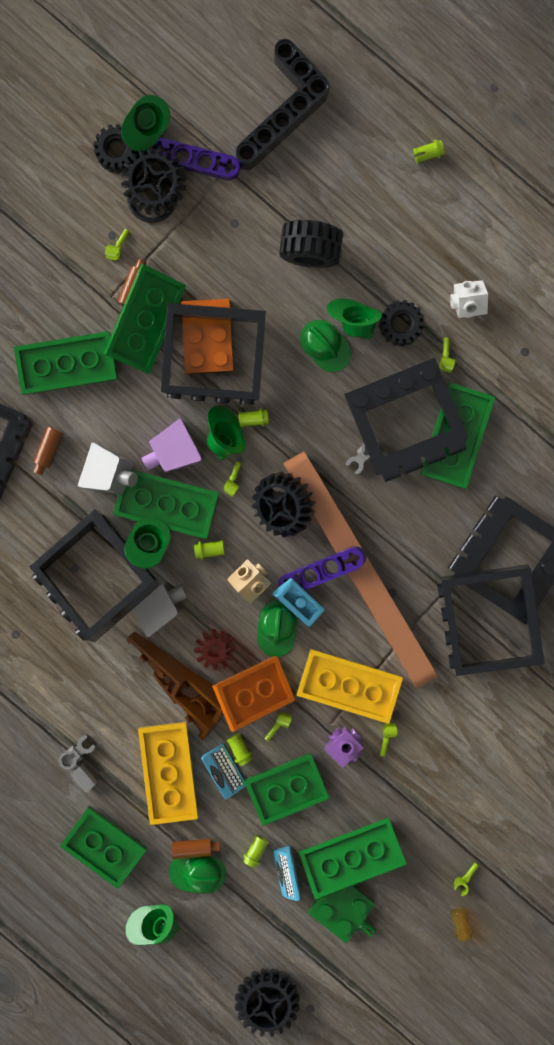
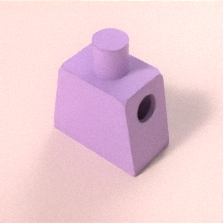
[142,418,203,473]

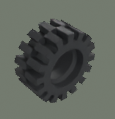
[93,124,139,174]
[379,300,425,347]

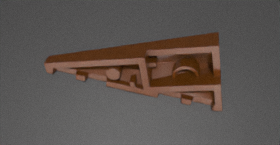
[127,631,224,741]

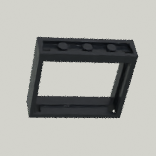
[161,303,266,405]
[29,509,161,642]
[437,564,545,676]

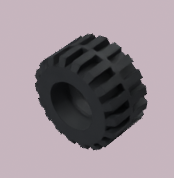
[279,220,343,268]

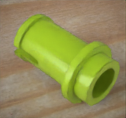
[412,139,445,164]
[239,408,269,428]
[194,540,224,561]
[226,733,252,766]
[243,834,269,868]

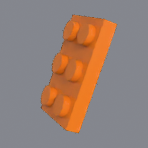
[181,299,233,374]
[212,656,295,731]

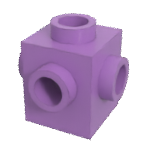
[325,726,363,768]

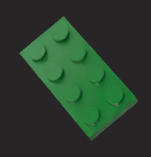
[104,264,186,374]
[14,331,118,396]
[419,382,495,489]
[113,470,219,539]
[299,817,407,900]

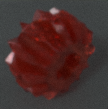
[194,629,235,670]

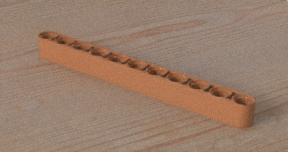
[283,451,438,689]

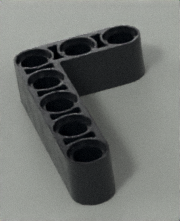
[236,39,329,170]

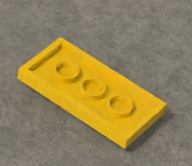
[296,648,403,724]
[138,721,199,825]

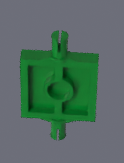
[306,882,376,943]

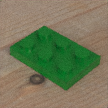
[244,752,330,826]
[59,805,147,889]

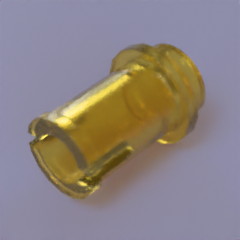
[450,907,473,942]

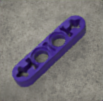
[152,138,240,181]
[278,546,366,590]

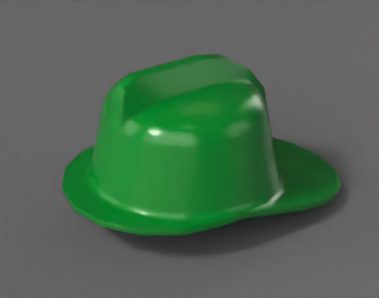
[121,95,170,151]
[327,298,382,340]
[300,320,351,372]
[207,406,246,460]
[124,517,171,569]
[257,600,297,657]
[169,856,226,894]
[126,904,180,945]

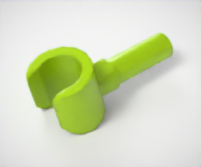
[105,229,130,261]
[439,337,456,373]
[224,461,241,497]
[264,712,292,742]
[380,723,397,757]
[454,862,479,896]

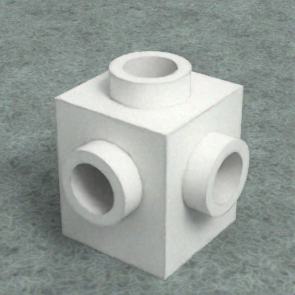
[450,280,488,318]

